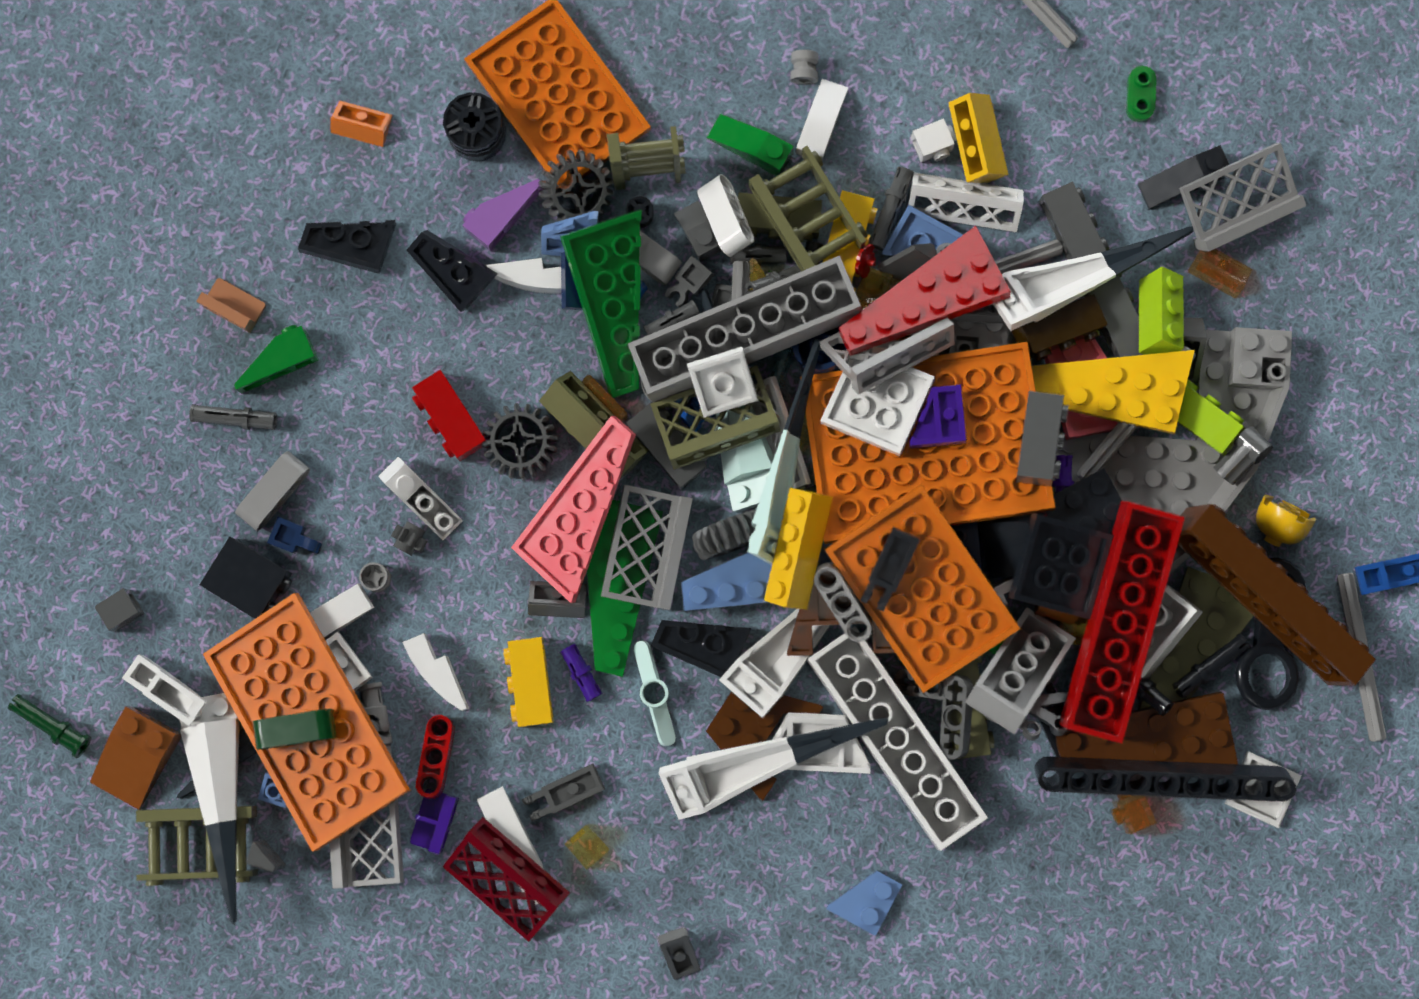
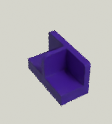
[410,789,459,854]

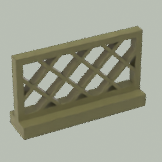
[650,365,781,470]

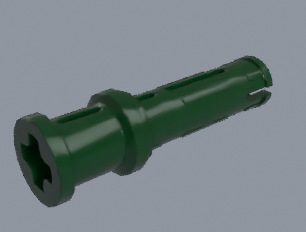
[8,694,91,758]

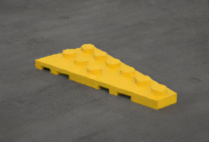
[1031,350,1195,434]

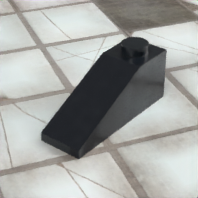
[1137,145,1229,210]

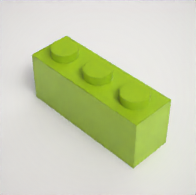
[1139,266,1184,355]
[1178,380,1246,456]

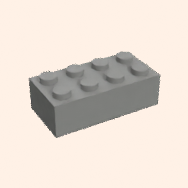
[965,607,1076,734]

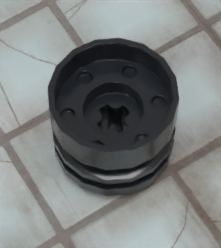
[443,92,506,162]

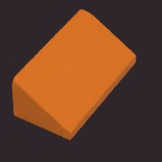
[330,101,393,147]

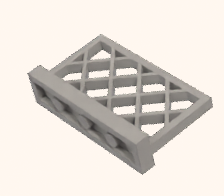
[1179,143,1306,252]
[820,318,955,395]
[601,485,693,610]
[329,799,404,889]

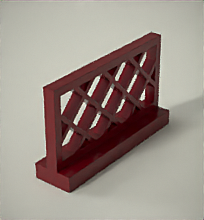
[442,817,570,942]

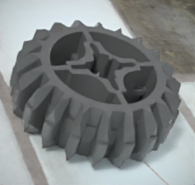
[538,150,614,221]
[482,403,558,480]
[692,510,756,560]

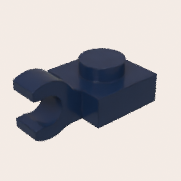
[267,517,322,554]

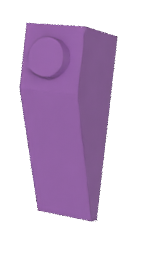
[462,179,544,252]

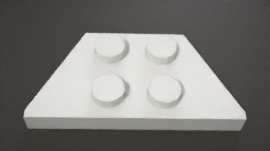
[772,712,870,774]

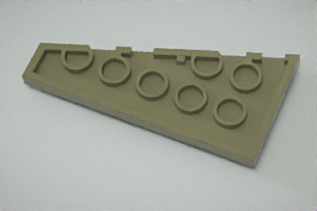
[1138,567,1253,709]

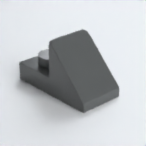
[657,927,701,980]

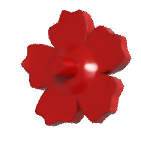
[855,244,876,279]

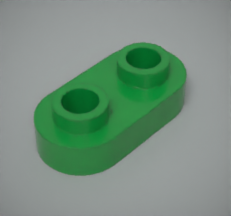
[1126,66,1157,122]

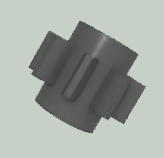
[391,521,428,556]

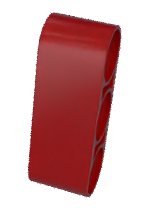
[416,715,455,799]

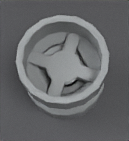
[790,50,818,85]
[359,562,391,593]

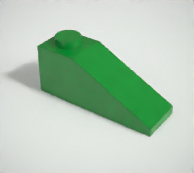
[707,114,794,176]
[234,325,319,394]

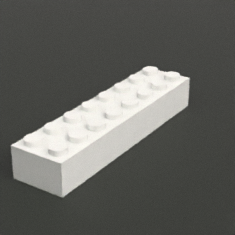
[807,626,988,851]

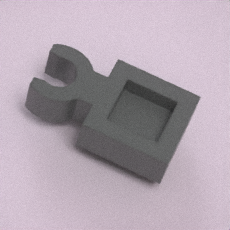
[665,256,714,307]

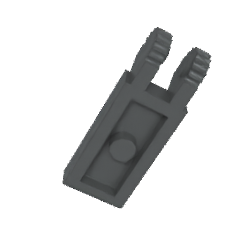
[522,763,605,821]

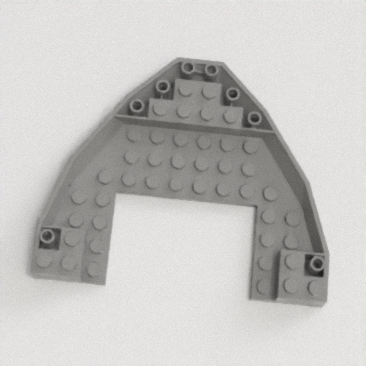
[948,309,1292,574]

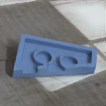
[881,205,963,256]

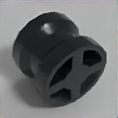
[626,196,654,228]

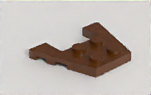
[787,568,895,656]
[706,691,823,801]

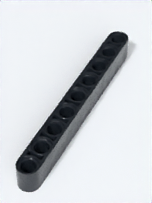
[1034,756,1296,802]

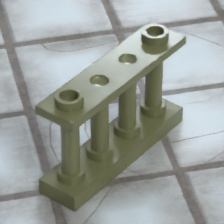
[607,126,686,191]
[749,146,867,271]
[136,806,258,886]

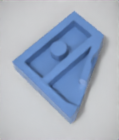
[541,211,599,256]
[826,870,902,936]

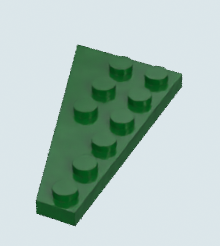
[560,210,642,398]
[587,500,663,677]

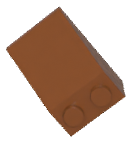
[90,706,182,810]

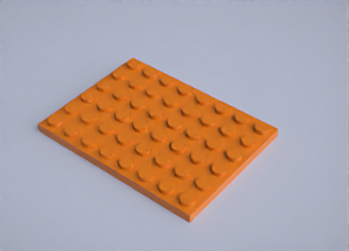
[800,342,1055,544]

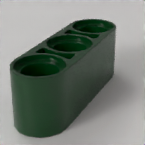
[253,709,337,750]

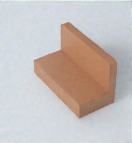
[196,278,266,333]

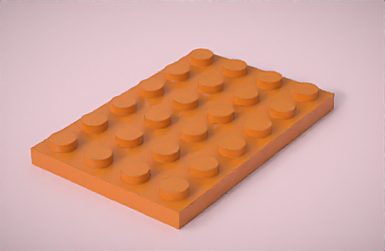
[464,0,651,187]
[825,484,1020,693]

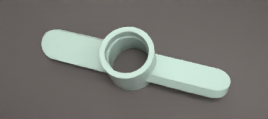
[634,641,676,746]

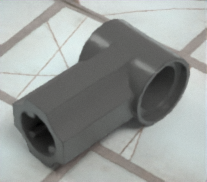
[1214,426,1273,485]

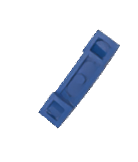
[1354,554,1419,595]

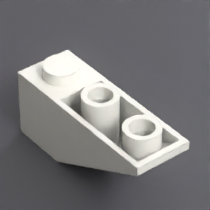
[378,457,463,540]

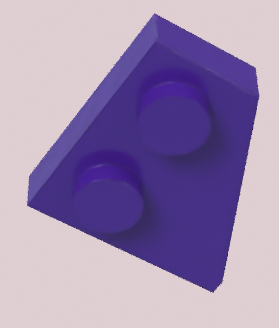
[910,385,966,448]

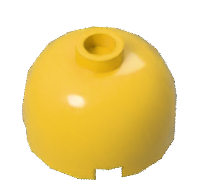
[1256,495,1316,547]

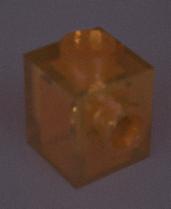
[1111,795,1157,835]

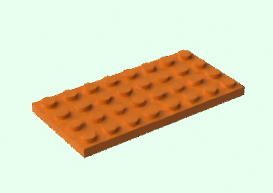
[203,593,410,852]

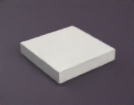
[687,347,759,418]
[1224,752,1301,828]

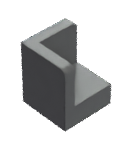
[95,588,145,632]

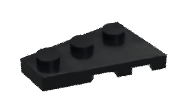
[298,220,396,274]
[406,230,498,312]
[651,620,751,677]

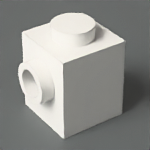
[911,119,956,163]

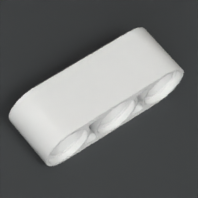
[697,174,754,257]

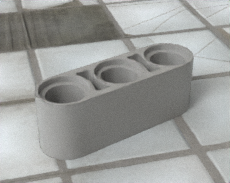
[617,216,682,286]
[235,451,310,531]
[815,562,872,642]

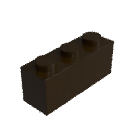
[1012,294,1108,361]

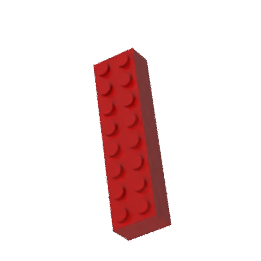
[1059,501,1185,744]

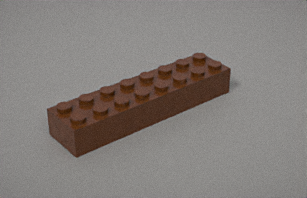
[1178,504,1376,686]

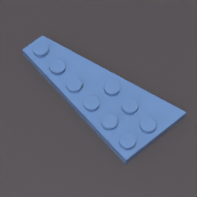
[681,538,833,611]

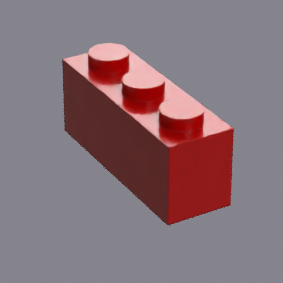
[412,369,486,461]

